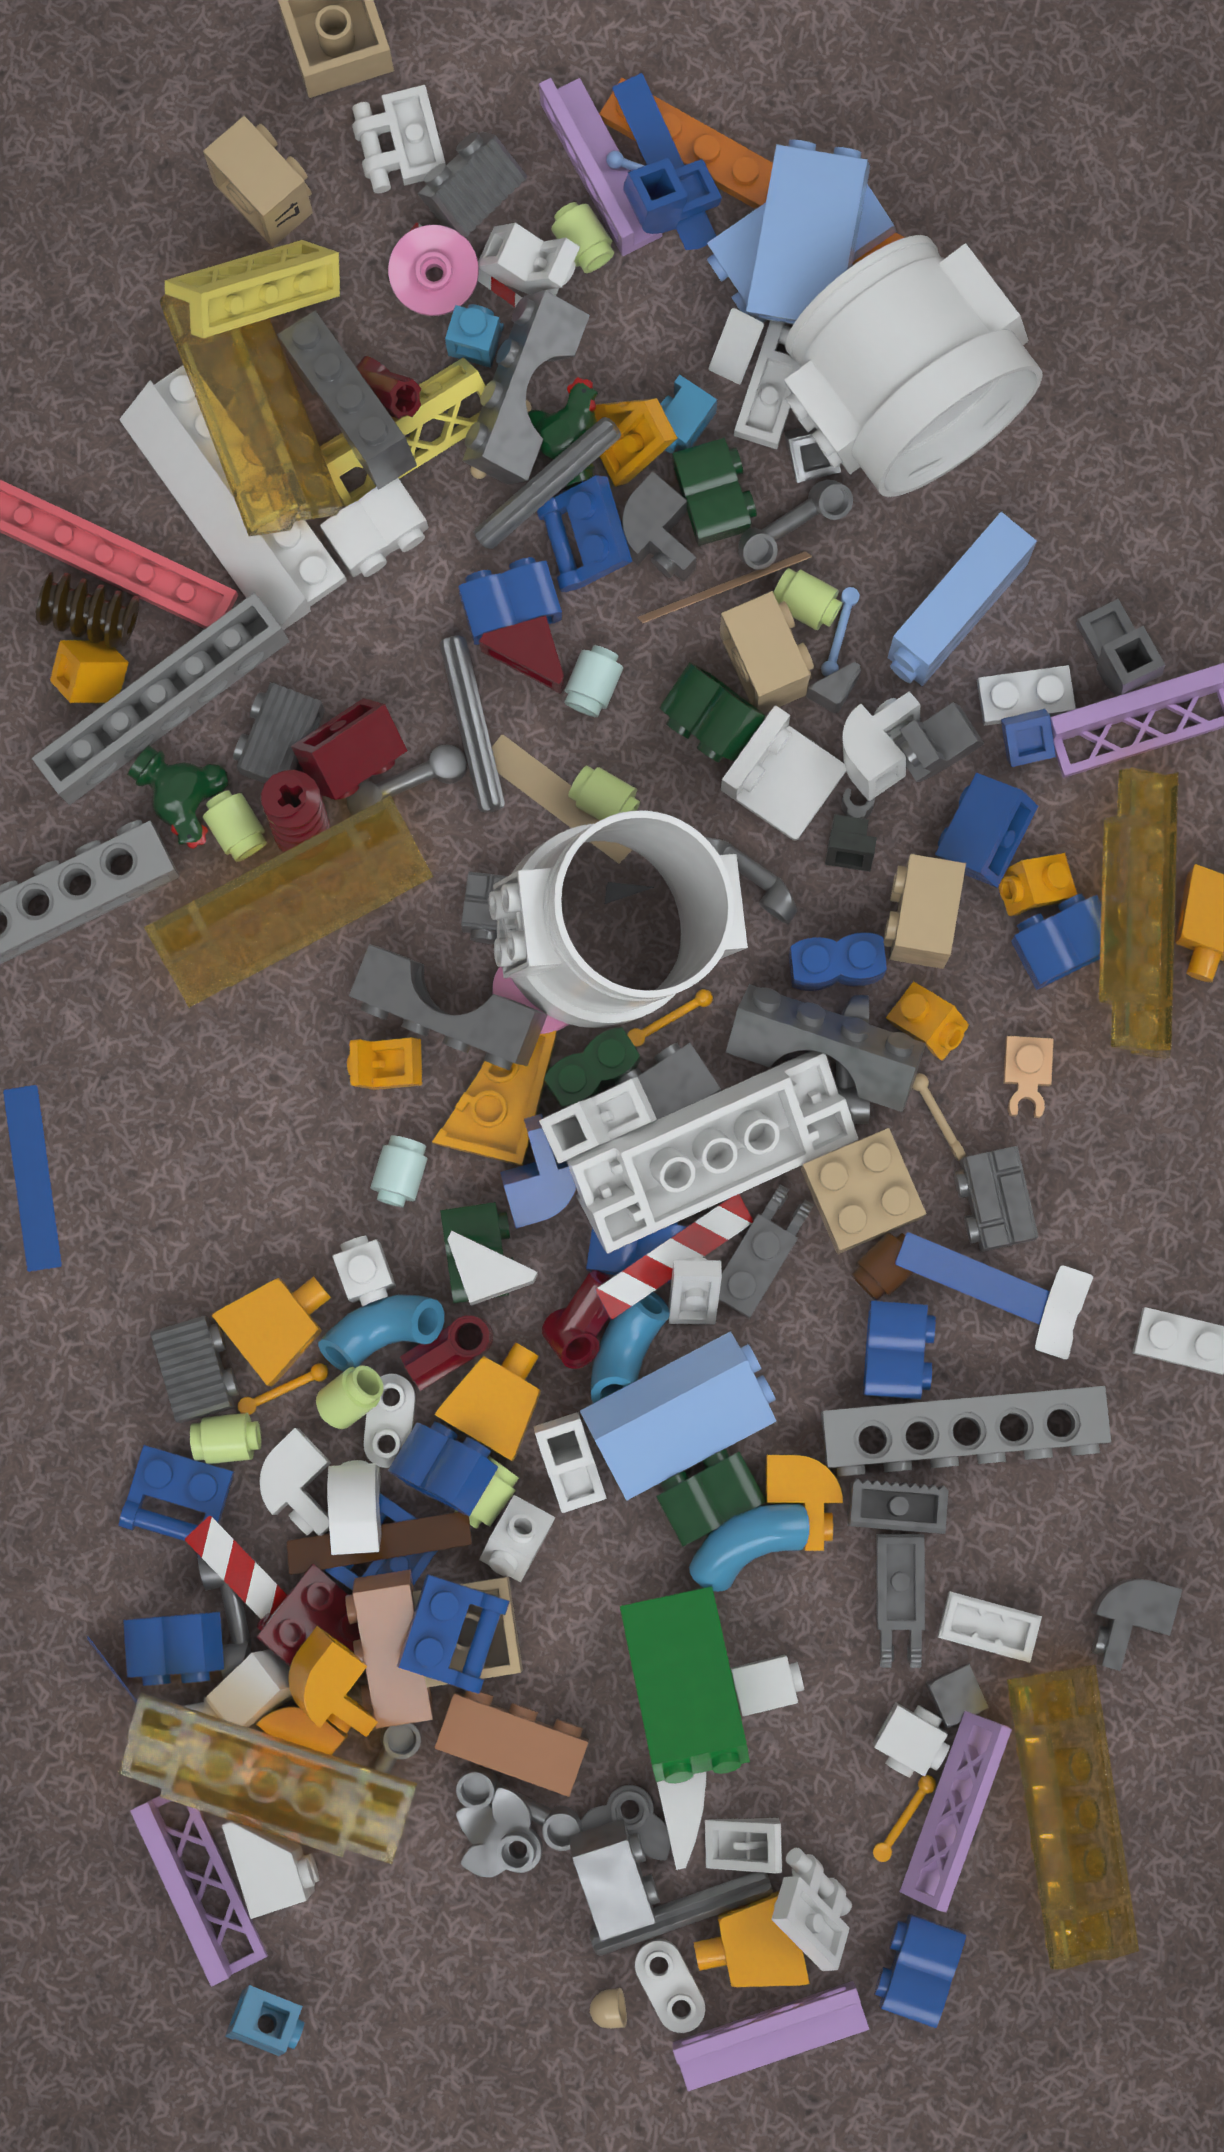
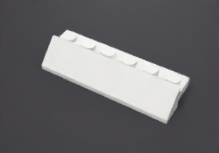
[119,361,347,630]
[566,1051,858,1254]

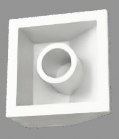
[222,1814,319,1919]

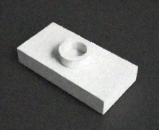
[937,1591,1042,1663]

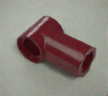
[356,356,422,419]
[542,1269,611,1369]
[400,1315,493,1391]

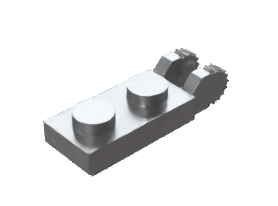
[719,1184,814,1319]
[876,1534,925,1668]

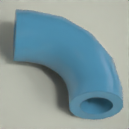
[591,1292,670,1403]
[318,1294,445,1372]
[689,1503,810,1592]

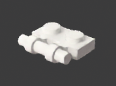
[352,85,446,193]
[771,1848,852,1971]

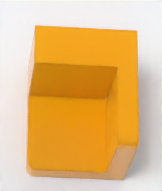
[50,640,129,703]

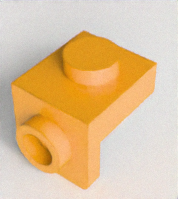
[999,853,1077,916]
[886,981,969,1060]
[347,1037,422,1090]

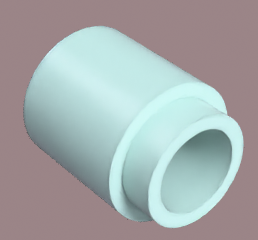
[564,645,623,717]
[370,1135,428,1207]

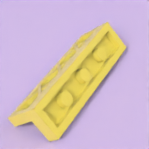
[164,240,340,338]
[311,357,486,507]

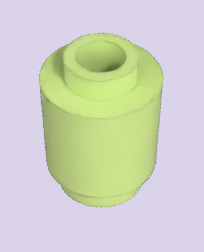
[551,202,614,273]
[773,568,842,630]
[568,765,640,820]
[203,790,267,862]
[316,1366,384,1429]
[190,1413,261,1464]
[454,1456,519,1529]

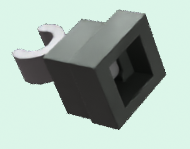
[825,788,877,872]

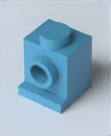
[445,304,504,368]
[660,374,717,453]
[225,1985,305,2056]

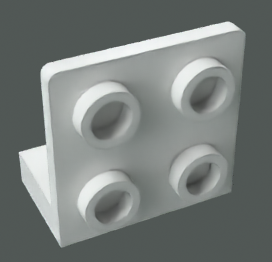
[721,705,846,841]

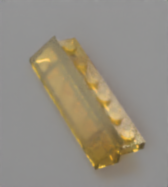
[159,294,343,537]
[1099,767,1179,1059]
[144,795,433,1008]
[1007,1665,1139,1969]
[119,1693,417,1864]

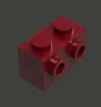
[291,698,408,800]

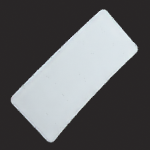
[1035,1265,1093,1359]

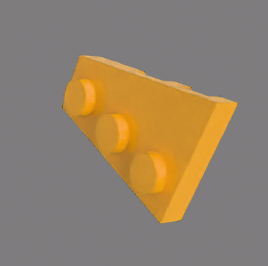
[432,1030,557,1166]

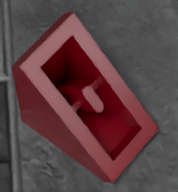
[479,615,565,694]

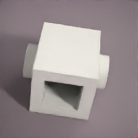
[333,1235,396,1307]
[479,1495,556,1582]
[872,1702,950,1778]

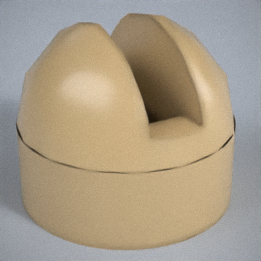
[590,1988,627,2029]

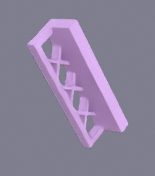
[539,78,662,257]
[1050,663,1224,778]
[900,1711,1012,1913]
[130,1782,268,1987]
[673,1981,869,2091]

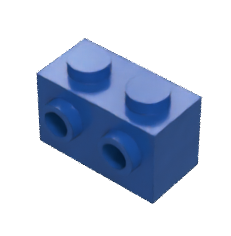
[935,773,1038,888]

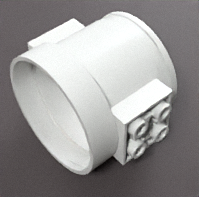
[784,235,1043,497]
[489,811,748,1028]

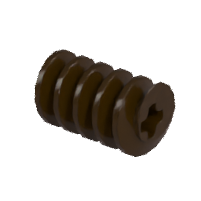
[35,572,139,649]

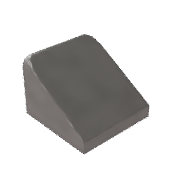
[784,427,841,483]
[806,662,861,714]
[926,1664,989,1728]

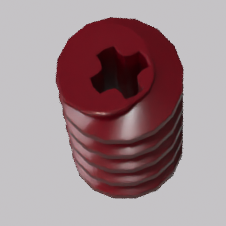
[261,770,331,859]

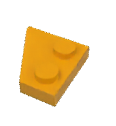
[594,398,677,486]

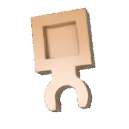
[1003,1036,1053,1118]

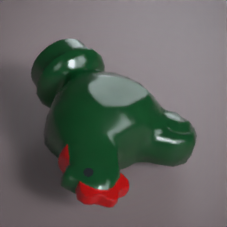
[528,377,598,490]
[127,745,228,849]

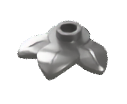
[581,1785,671,1865]
[456,1786,543,1877]

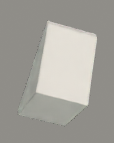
[448,1231,538,1305]
[206,1649,293,1737]
[705,1818,782,1873]

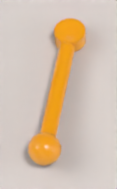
[627,989,713,1047]
[238,1363,329,1415]
[873,1775,937,1862]

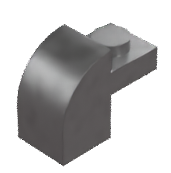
[623,471,696,582]
[1076,599,1165,696]
[894,702,984,782]
[1091,1579,1182,1671]

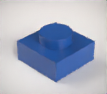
[1001,709,1056,767]

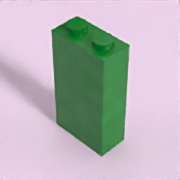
[620,1586,750,1784]

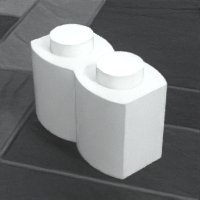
[320,478,429,577]

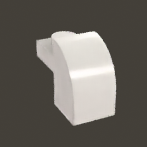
[478,223,580,296]
[843,691,920,801]
[539,1077,657,1164]
[533,1412,607,1513]
[260,1428,331,1536]
[327,1460,382,1555]

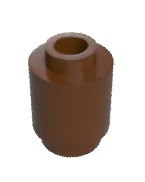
[851,1232,914,1301]

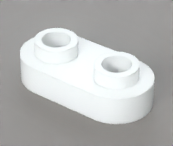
[364,1374,416,1468]
[635,1939,705,2033]

